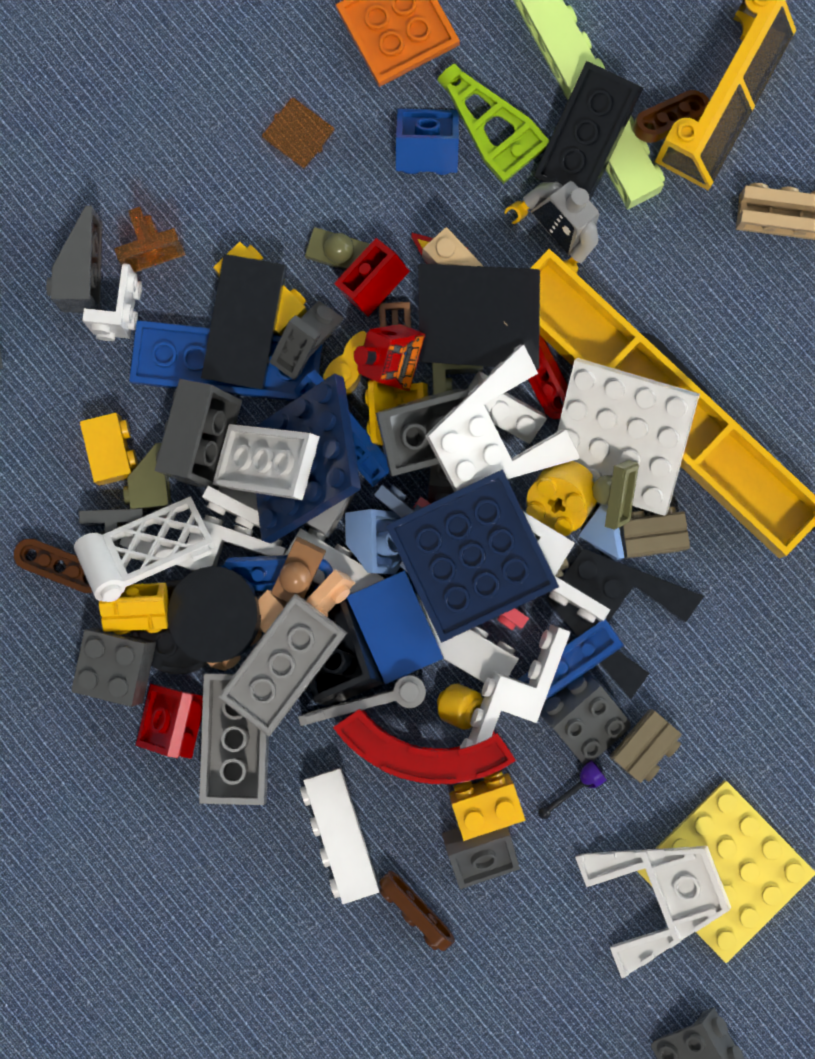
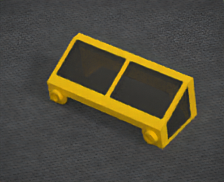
[655,0,796,191]

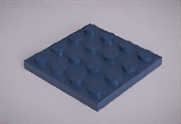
[255,373,361,544]
[386,469,559,643]

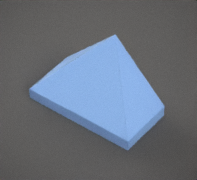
[579,504,625,561]

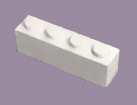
[300,767,380,904]

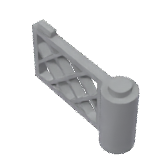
[298,674,426,726]

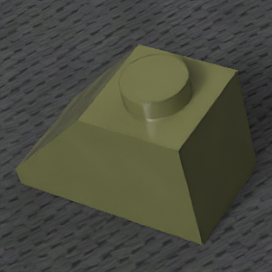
[123,443,172,511]

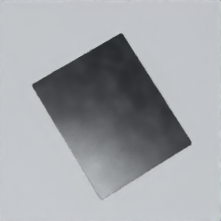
[418,264,540,370]

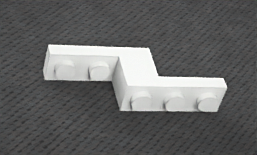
[524,512,610,623]
[119,515,287,571]
[460,624,570,749]

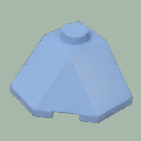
[345,509,402,575]

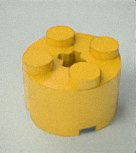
[526,461,597,536]

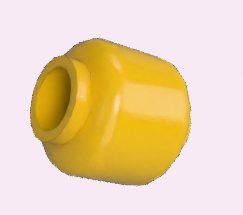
[437,683,483,730]

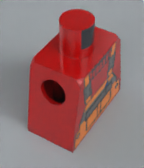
[354,324,425,391]

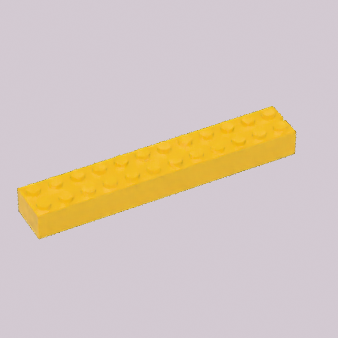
[530,249,815,559]

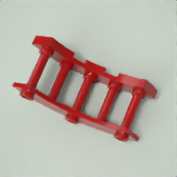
[333,709,516,784]

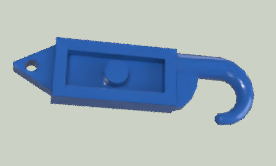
[221,555,333,591]

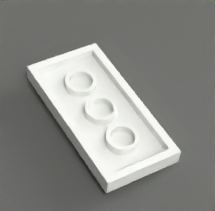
[213,424,319,500]

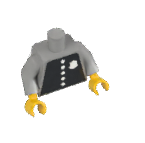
[504,181,600,274]

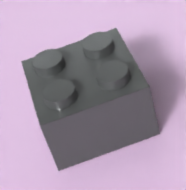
[71,628,156,707]

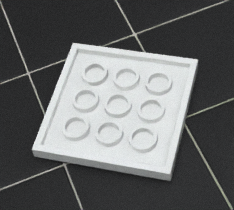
[557,358,700,516]

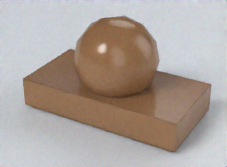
[271,537,326,602]

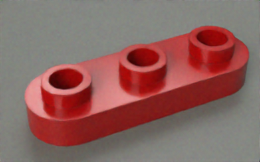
[528,334,568,419]

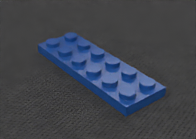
[129,320,323,401]

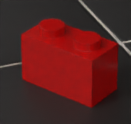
[334,238,410,317]

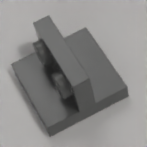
[441,827,520,889]

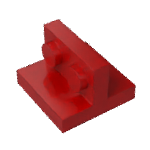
[135,684,203,759]

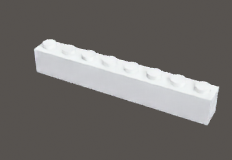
[285,528,519,683]

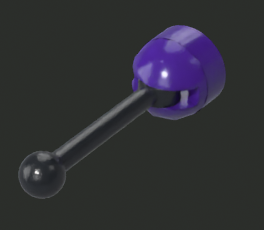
[538,760,607,819]

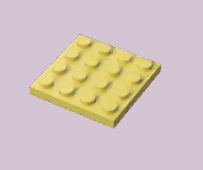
[637,780,815,963]

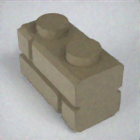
[619,507,690,559]
[609,709,682,783]

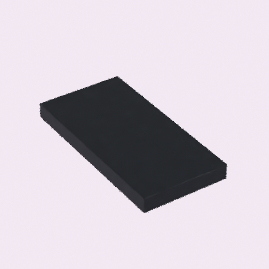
[533,61,644,200]
[201,254,287,390]

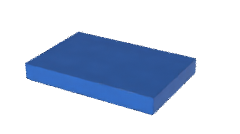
[347,570,444,684]

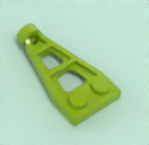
[437,64,550,185]

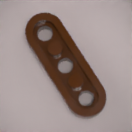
[632,90,710,143]
[14,539,93,594]
[379,871,455,951]

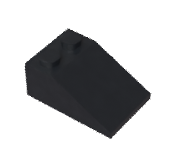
[309,598,384,706]

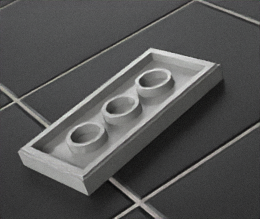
[218,594,347,736]

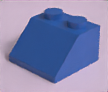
[396,109,459,175]

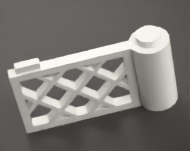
[74,496,215,602]

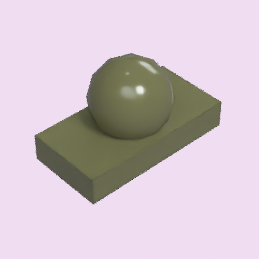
[305,227,370,271]
[592,460,639,530]

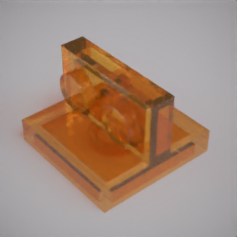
[114,207,186,273]

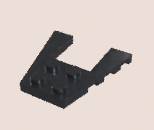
[546,548,704,699]

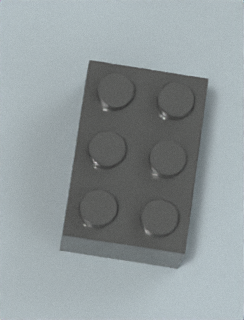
[154,379,242,491]

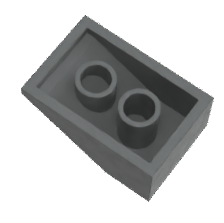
[46,206,103,313]
[376,388,469,476]

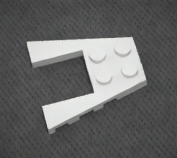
[425,345,580,492]
[575,846,731,978]

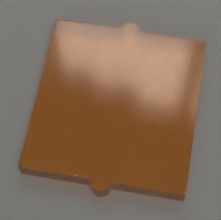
[262,97,335,169]

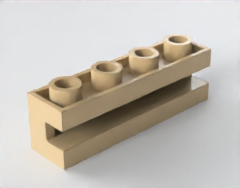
[736,183,815,240]

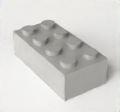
[199,674,269,805]

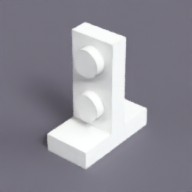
[467,371,547,444]

